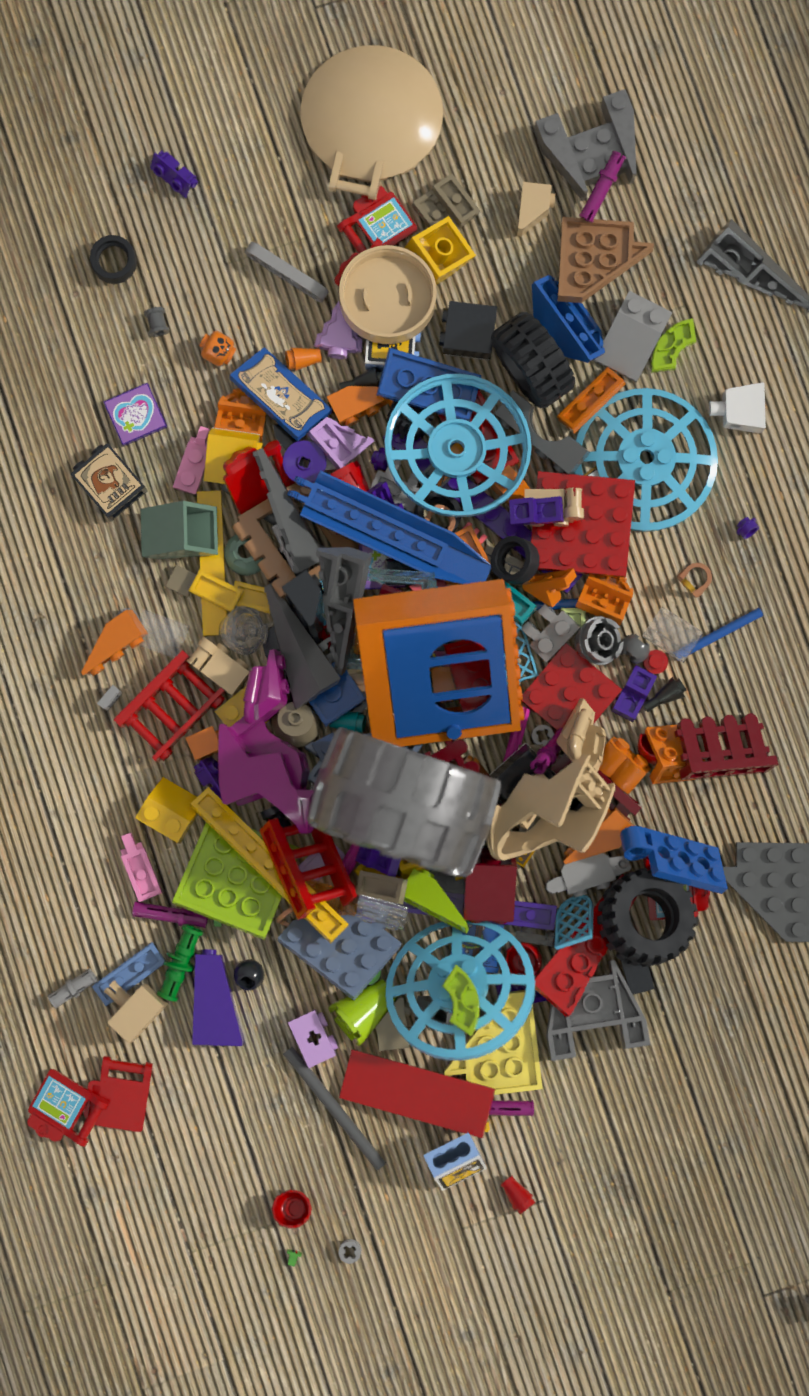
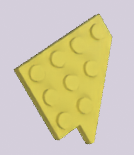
[444,990,543,1095]

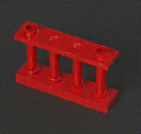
[113,650,226,762]
[259,818,357,920]

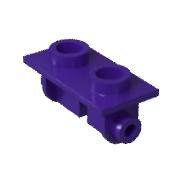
[150,151,198,198]
[194,756,222,800]

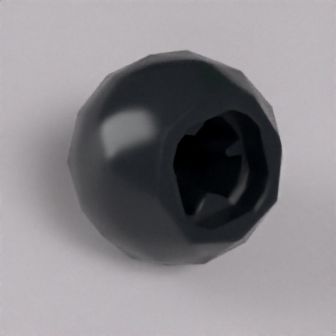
[234,959,265,991]

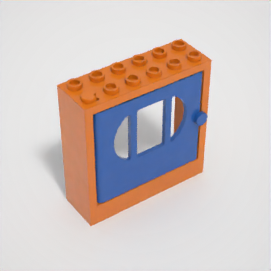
[353,579,524,747]

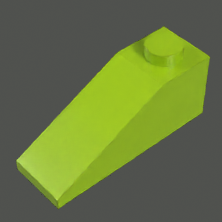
[404,869,469,934]

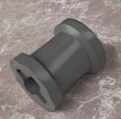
[144,307,170,337]

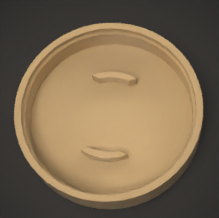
[339,245,437,344]

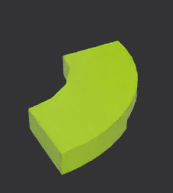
[651,318,696,373]
[442,965,480,1036]

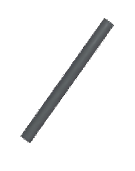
[283,1046,386,1171]

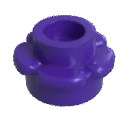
[371,447,388,471]
[736,517,759,539]

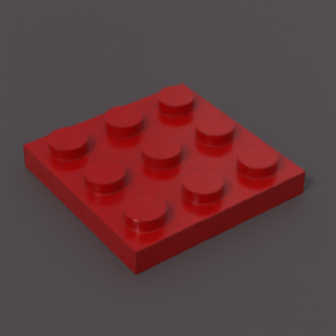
[521,643,622,731]

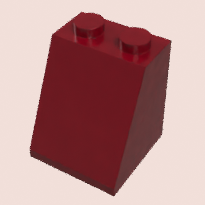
[463,846,517,924]

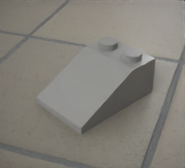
[594,291,672,383]

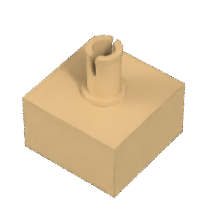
[104,980,169,1043]

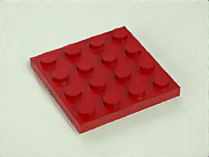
[531,471,635,578]

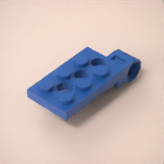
[620,826,728,894]

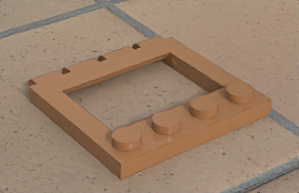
[232,482,359,598]

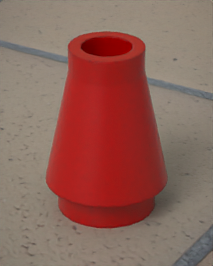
[501,1176,536,1215]

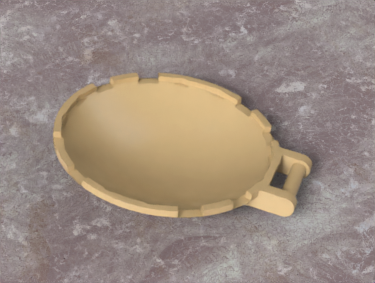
[300,45,443,200]

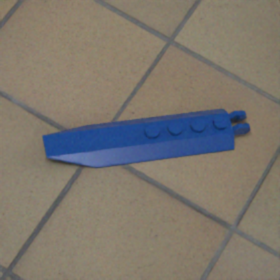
[287,470,491,584]

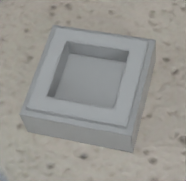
[97,685,122,711]

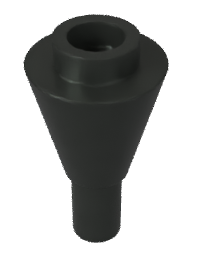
[340,367,382,389]
[643,677,687,712]

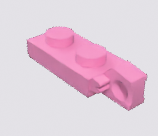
[173,426,210,496]
[120,833,163,902]

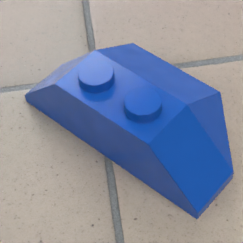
[532,275,605,363]

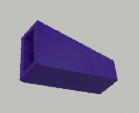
[192,949,244,1046]

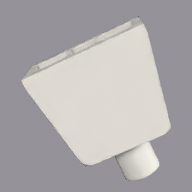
[709,383,766,433]

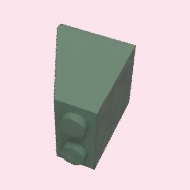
[141,501,218,559]

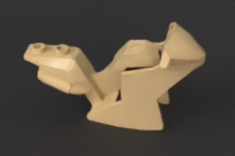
[485,698,615,860]

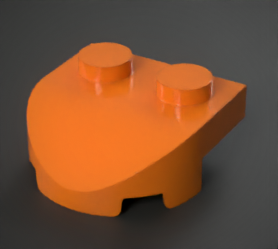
[214,388,266,442]
[575,574,633,626]

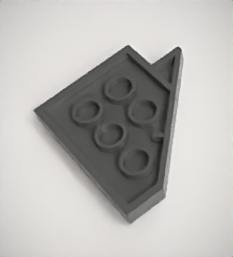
[723,842,809,942]

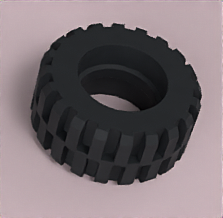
[491,312,575,408]
[597,868,698,967]

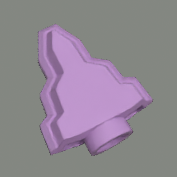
[314,301,362,359]

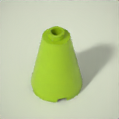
[328,979,398,1046]

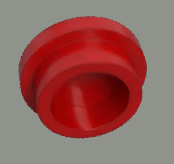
[643,650,668,674]

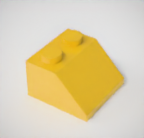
[404,216,476,285]
[135,777,198,844]

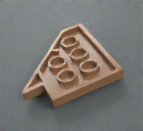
[557,217,654,303]

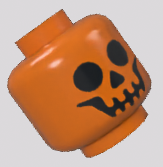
[199,331,236,367]

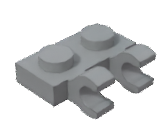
[370,460,423,513]
[521,604,581,662]

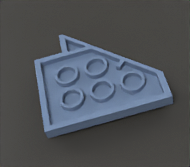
[278,911,401,1000]

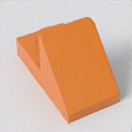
[522,568,577,607]

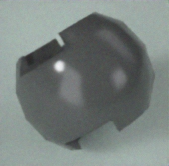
[621,634,650,664]

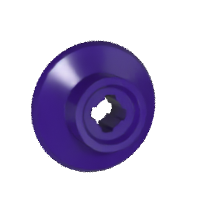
[283,441,326,483]

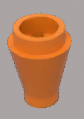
[285,347,322,371]

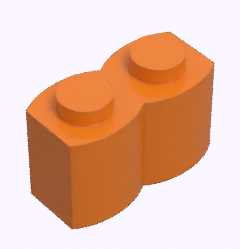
[599,737,651,794]

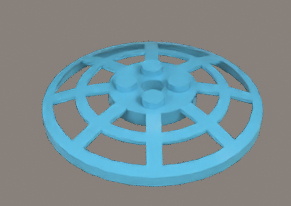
[384,374,531,517]
[574,388,718,532]
[386,918,535,1061]

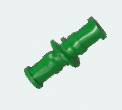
[157,924,203,1002]

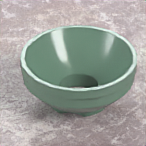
[224,534,263,576]

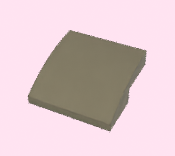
[412,174,480,230]

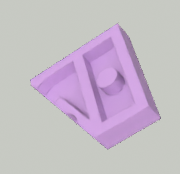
[307,417,374,470]

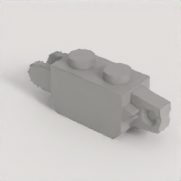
[545,853,631,898]

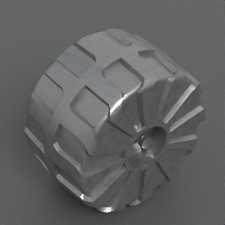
[307,728,501,877]

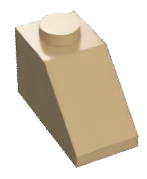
[517,182,555,236]

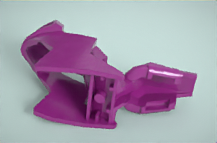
[218,649,315,834]

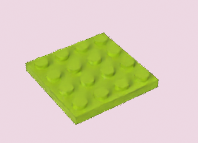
[172,822,300,940]

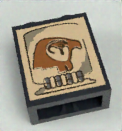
[71,443,148,522]

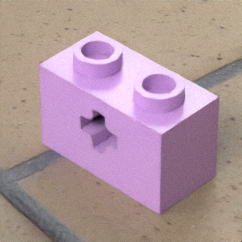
[288,1009,339,1068]

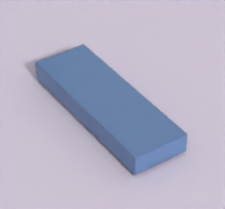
[92,942,166,1006]

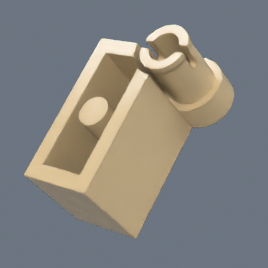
[525,488,584,527]
[187,637,250,697]

